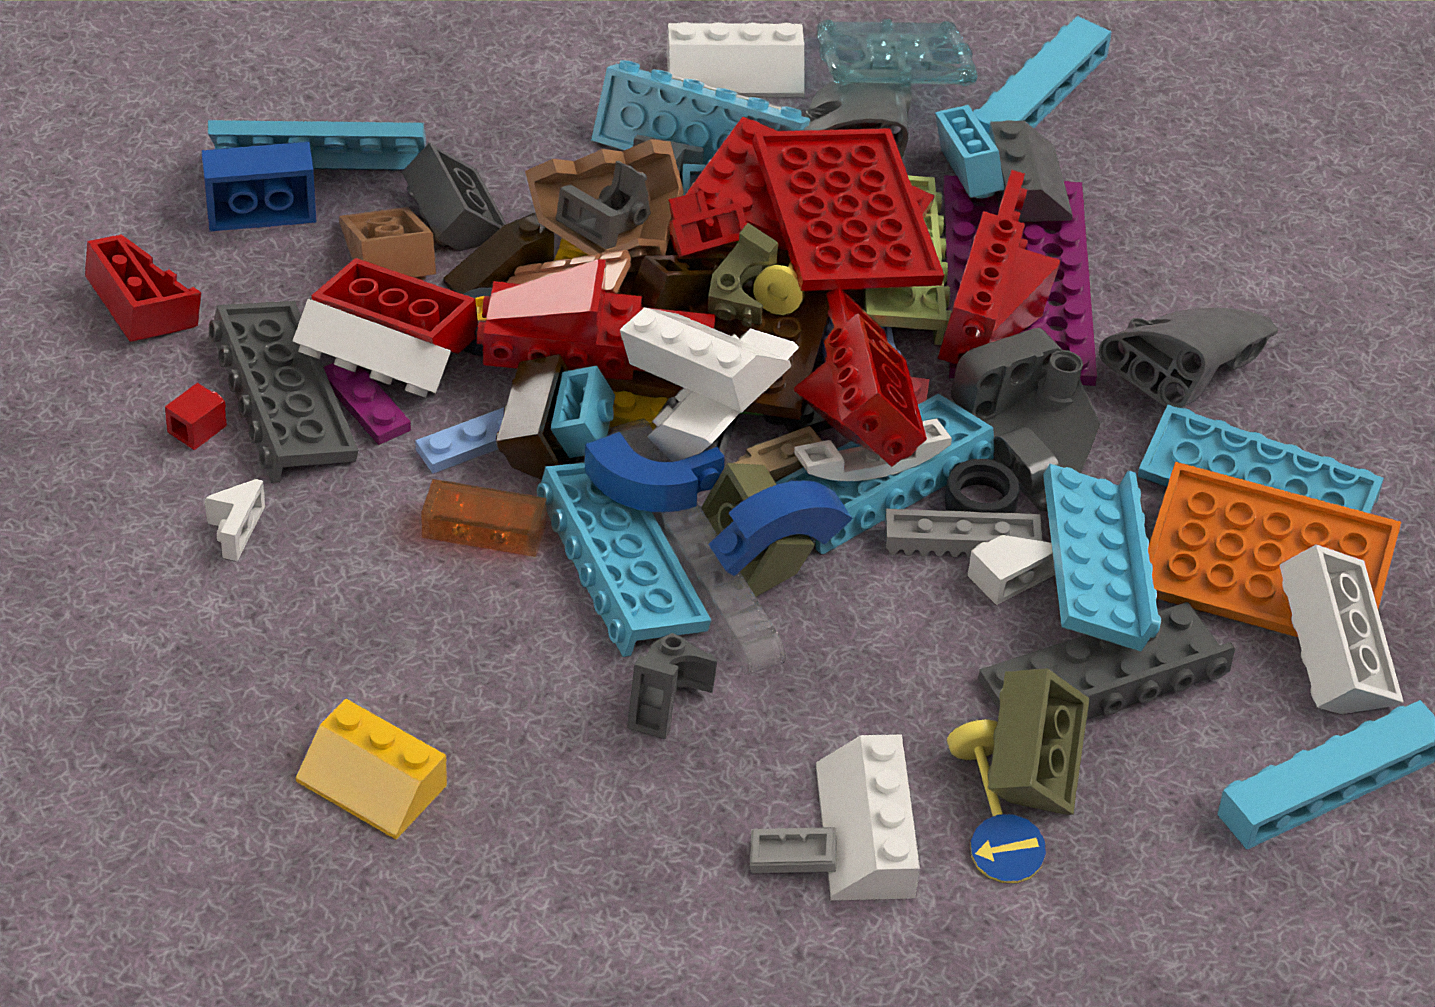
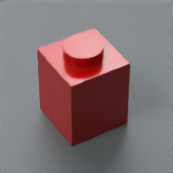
[165,382,227,450]

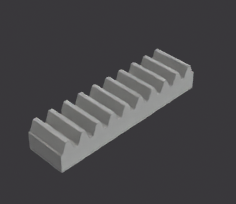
[885,509,1042,558]

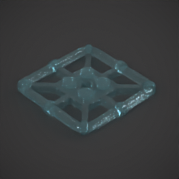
[816,19,977,87]

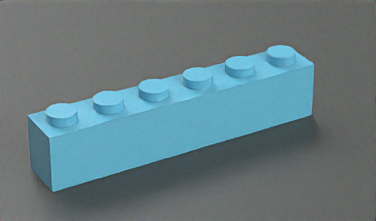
[973,16,1112,135]
[1217,700,1435,850]

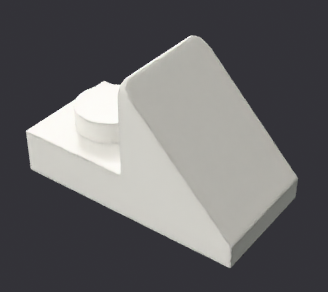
[205,479,265,561]

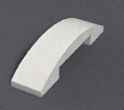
[794,418,952,481]

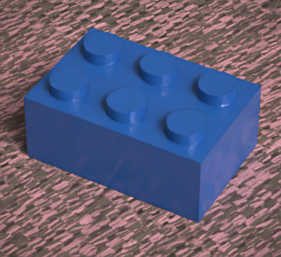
[201,142,317,232]

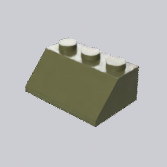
[694,463,815,601]
[988,668,1089,815]

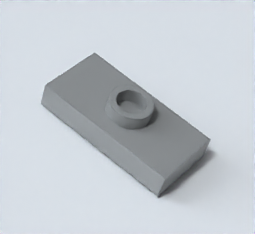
[750,827,837,873]

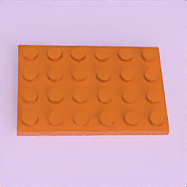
[1148,462,1401,637]

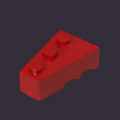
[85,234,201,342]

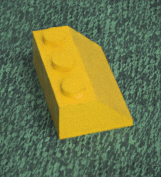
[296,699,447,839]

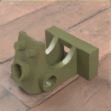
[708,223,778,327]

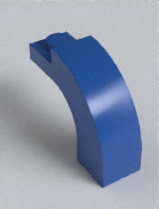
[585,432,725,512]
[708,481,853,576]

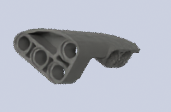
[804,62,912,158]
[1099,307,1278,408]

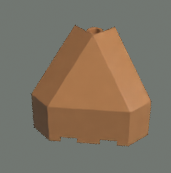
[525,139,684,272]

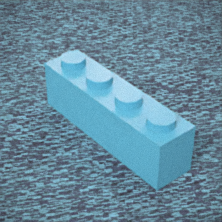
[935,105,1005,198]

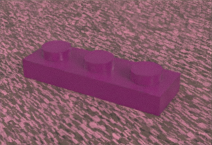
[323,362,411,445]

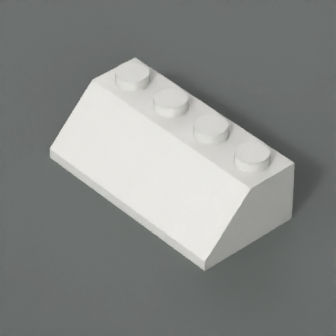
[667,22,804,97]
[293,299,451,398]
[620,307,791,413]
[648,329,799,462]
[1279,544,1403,714]
[816,734,920,900]

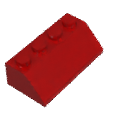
[311,258,478,354]

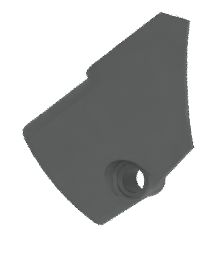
[951,328,1100,512]

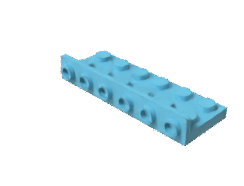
[591,60,810,165]
[208,120,426,170]
[775,394,994,554]
[1138,405,1384,514]
[537,463,711,657]
[1043,464,1161,651]

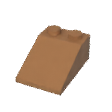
[339,207,436,281]

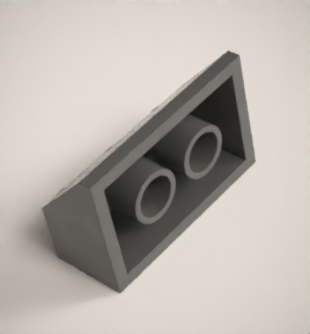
[989,120,1073,222]
[402,143,507,251]

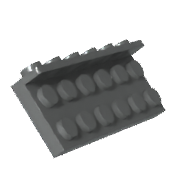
[208,301,359,483]
[978,602,1235,720]

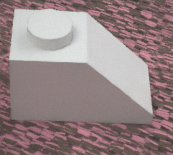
[968,535,1055,605]

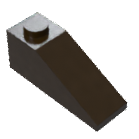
[443,212,554,294]
[629,254,726,311]

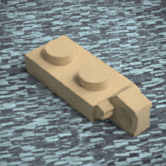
[734,426,822,480]

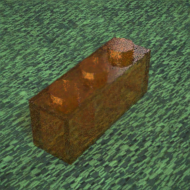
[421,479,547,557]

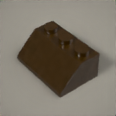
[496,354,576,480]

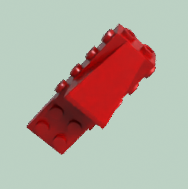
[937,169,1061,364]
[477,259,715,380]
[794,288,927,467]

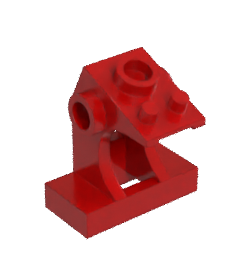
[668,190,747,257]

